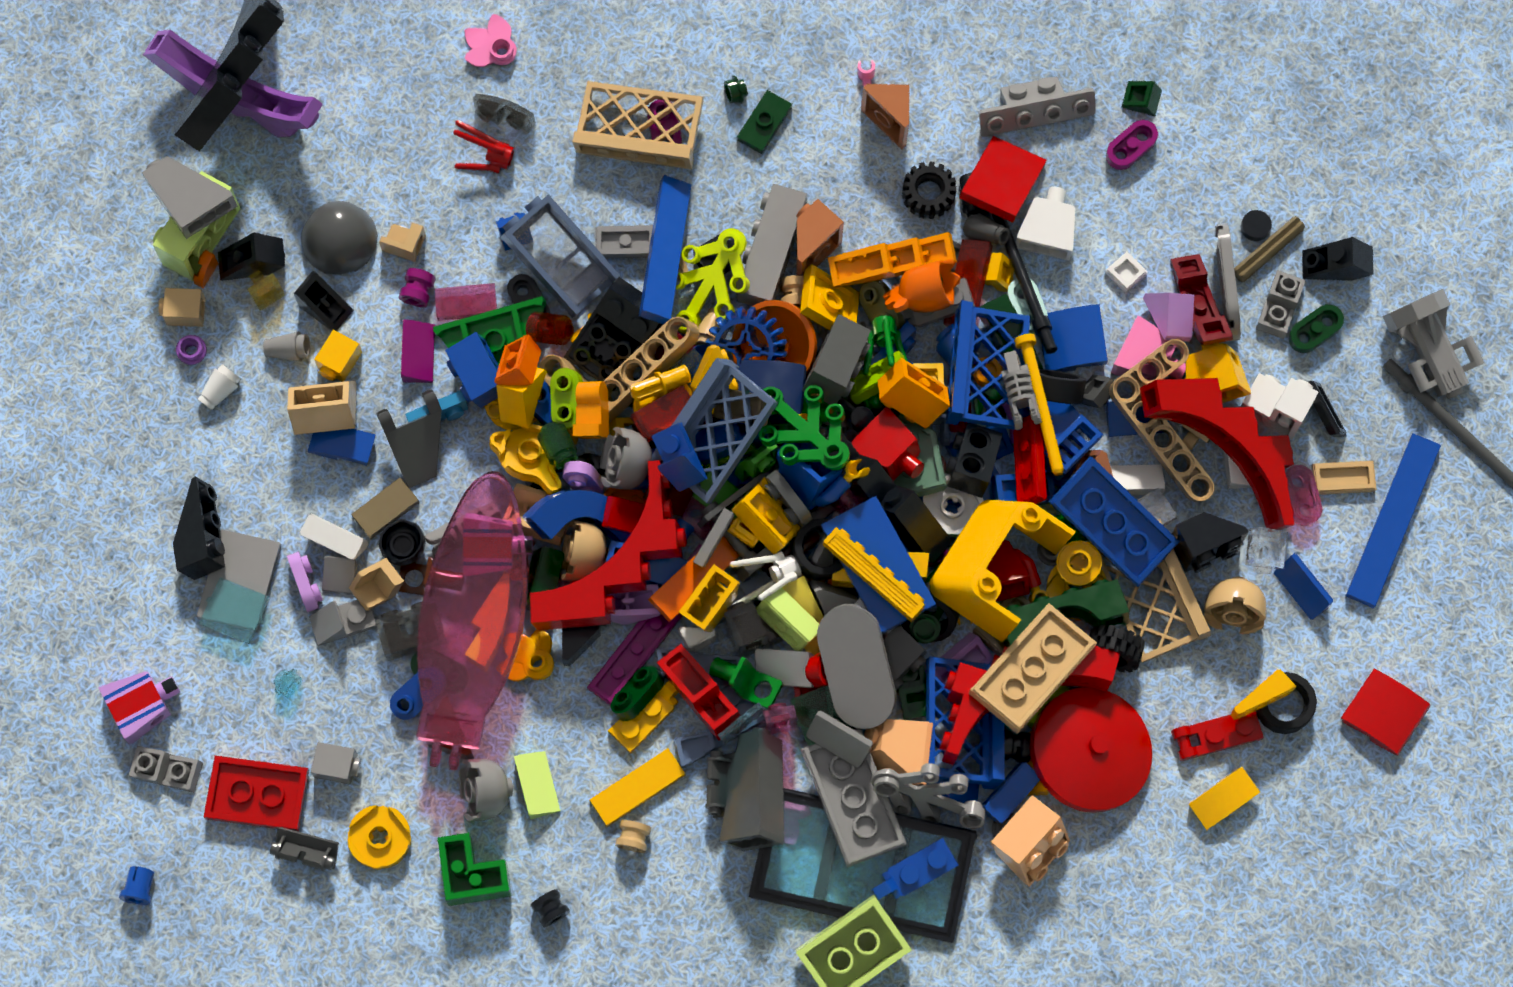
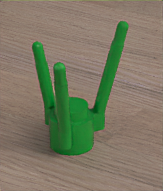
[863,315,908,375]

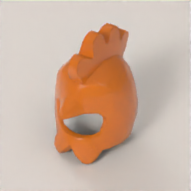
[883,259,960,313]

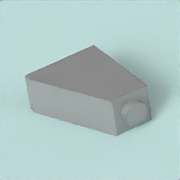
[142,156,237,239]

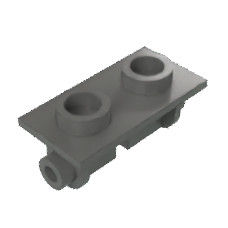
[705,751,735,818]
[270,826,339,872]

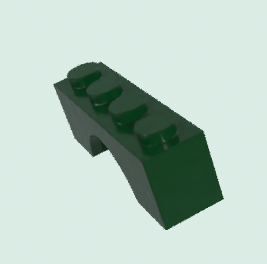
[1004,579,1130,647]

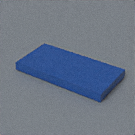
[1048,457,1180,587]
[821,496,936,634]

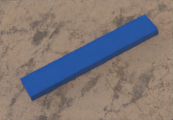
[639,175,691,324]
[1345,433,1441,608]

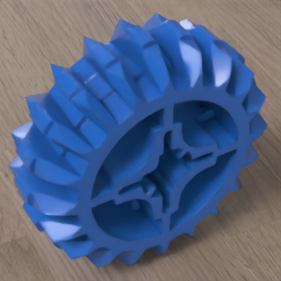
[706,307,787,384]

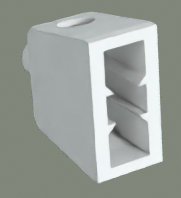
[1016,187,1075,261]

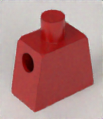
[850,407,924,481]

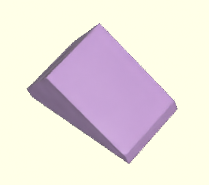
[1143,293,1194,342]
[610,584,660,625]

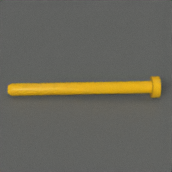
[1014,334,1064,476]

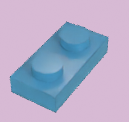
[405,391,468,422]

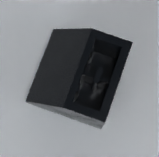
[1172,512,1249,573]

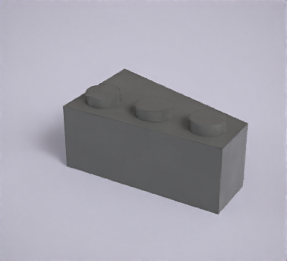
[802,314,871,405]

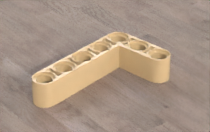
[539,317,700,424]
[1109,339,1214,502]

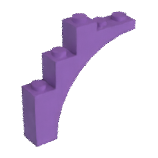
[143,30,323,137]

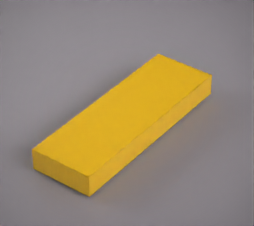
[590,748,686,827]

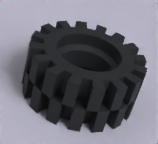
[902,161,957,219]
[1089,624,1145,672]

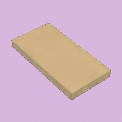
[969,603,1097,734]

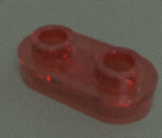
[526,312,574,345]

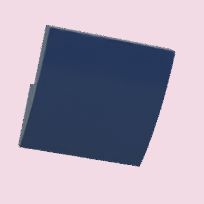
[738,360,807,424]

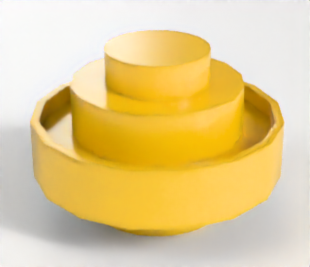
[1056,540,1102,587]

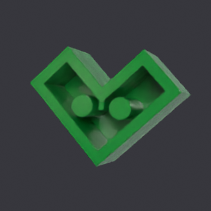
[437,833,512,906]

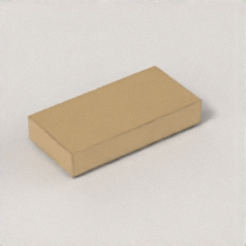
[1311,461,1377,495]

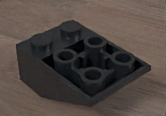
[564,277,661,391]

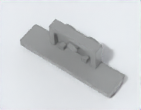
[979,77,1096,137]

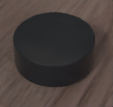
[1241,210,1272,241]

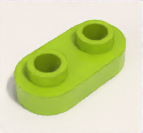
[550,368,583,430]

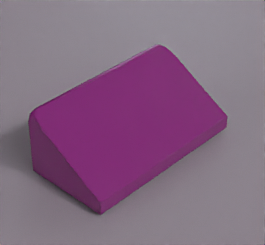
[401,320,435,383]

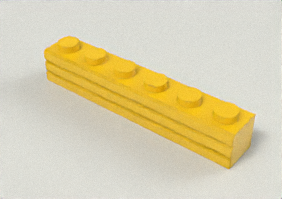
[823,527,925,623]

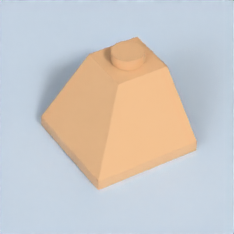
[864,719,933,786]

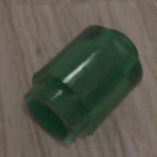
[537,422,578,469]

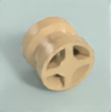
[615,820,651,853]

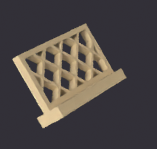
[572,81,704,169]
[1099,520,1211,663]

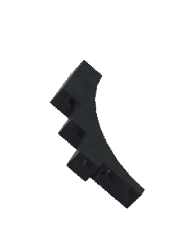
[174,0,284,152]
[777,424,953,563]

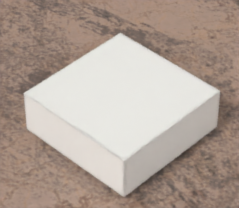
[1105,252,1148,294]

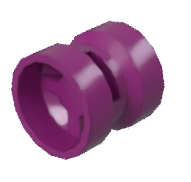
[399,268,436,308]

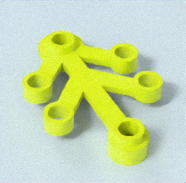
[676,228,750,334]

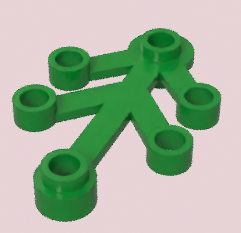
[759,385,850,471]

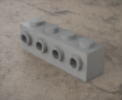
[736,184,807,306]

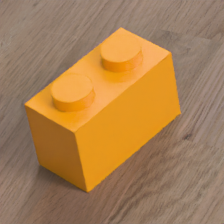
[878,358,950,429]

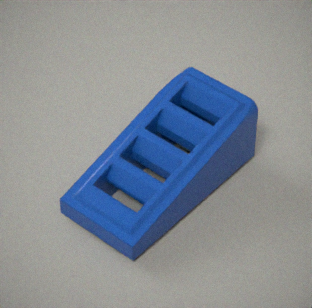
[1044,414,1104,481]

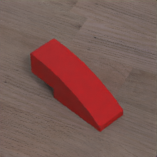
[656,644,743,741]

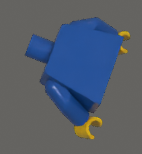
[776,413,870,510]

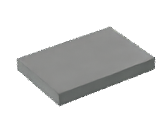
[196,529,281,632]

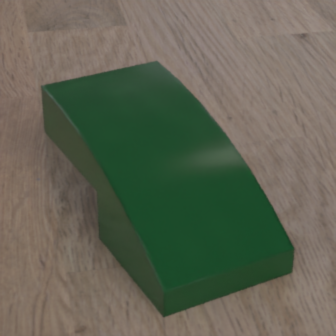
[897,664,926,720]

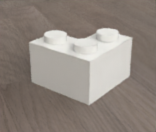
[1240,373,1319,440]

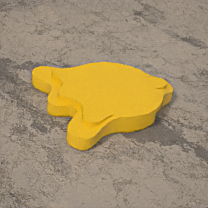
[489,424,579,495]

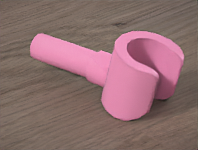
[857,60,875,86]

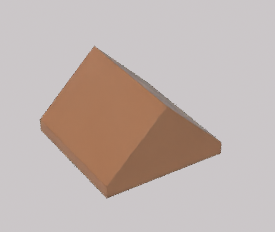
[861,84,909,149]

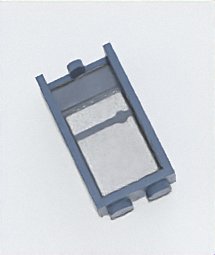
[500,194,621,318]

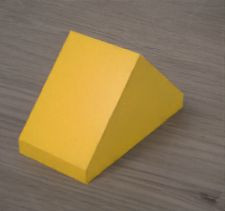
[496,368,547,429]

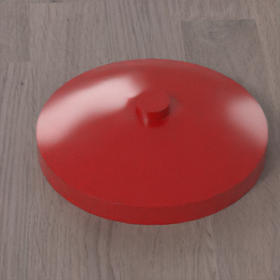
[1030,687,1152,813]

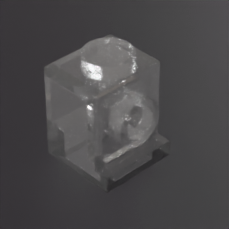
[1245,527,1288,574]

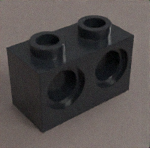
[945,423,1003,498]

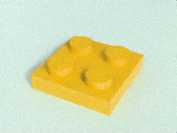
[800,264,859,330]

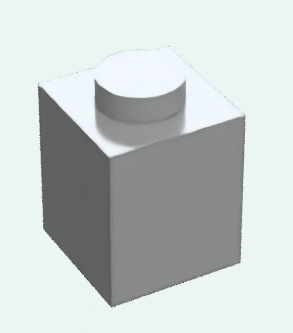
[311,742,361,785]

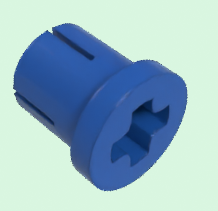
[119,866,154,906]

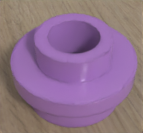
[176,335,207,365]

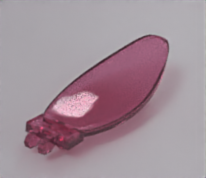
[416,471,528,770]

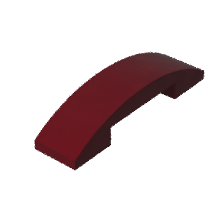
[1170,254,1233,346]

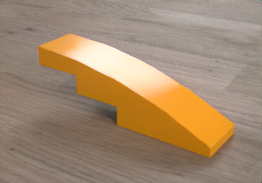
[828,232,957,287]

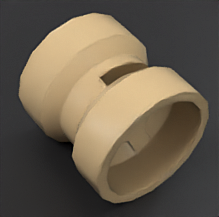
[781,275,804,308]

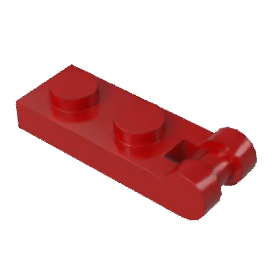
[1171,711,1264,761]

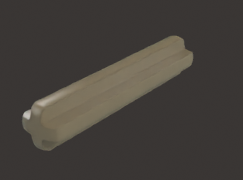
[1234,216,1305,282]

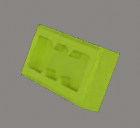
[850,350,905,405]

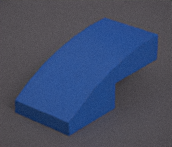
[307,429,376,466]

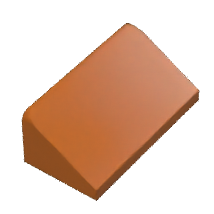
[494,335,541,386]

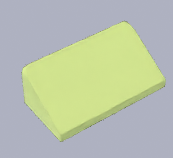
[754,588,819,651]
[514,751,560,820]

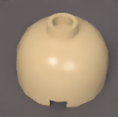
[560,519,609,582]
[1204,577,1267,634]

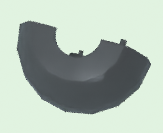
[300,201,378,275]

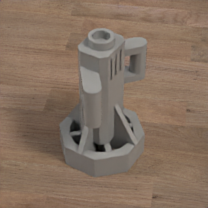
[1382,289,1484,399]

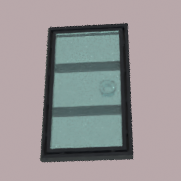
[748,788,977,943]

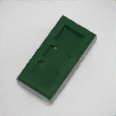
[737,90,792,154]

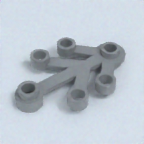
[871,763,985,829]

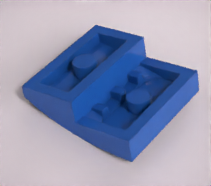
[1041,304,1108,372]

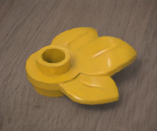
[497,630,554,682]

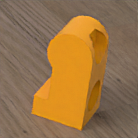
[573,381,609,439]

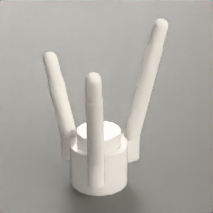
[730,551,801,609]

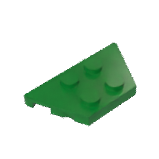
[433,296,546,364]

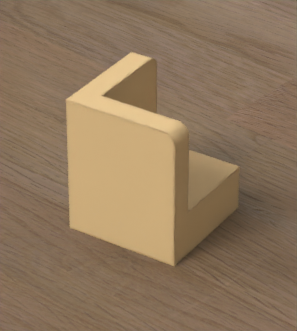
[379,222,426,262]
[349,558,404,611]

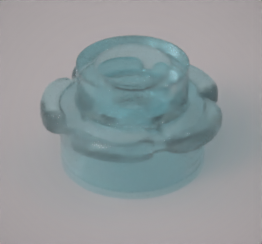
[274,669,302,698]

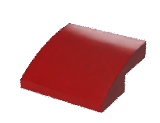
[1341,668,1431,756]

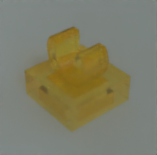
[247,270,285,311]

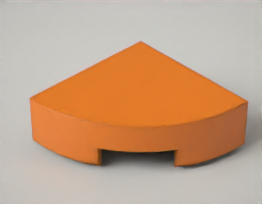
[193,250,218,288]

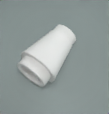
[198,364,241,410]

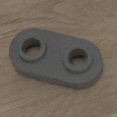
[764,470,813,527]

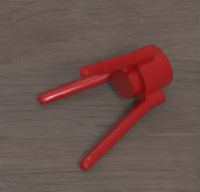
[453,120,515,174]

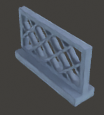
[652,358,778,503]

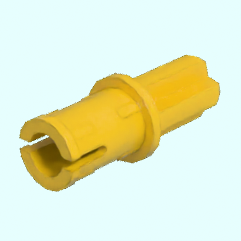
[630,364,691,401]

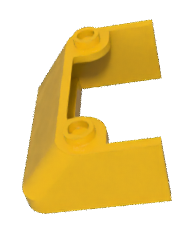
[929,500,1076,642]

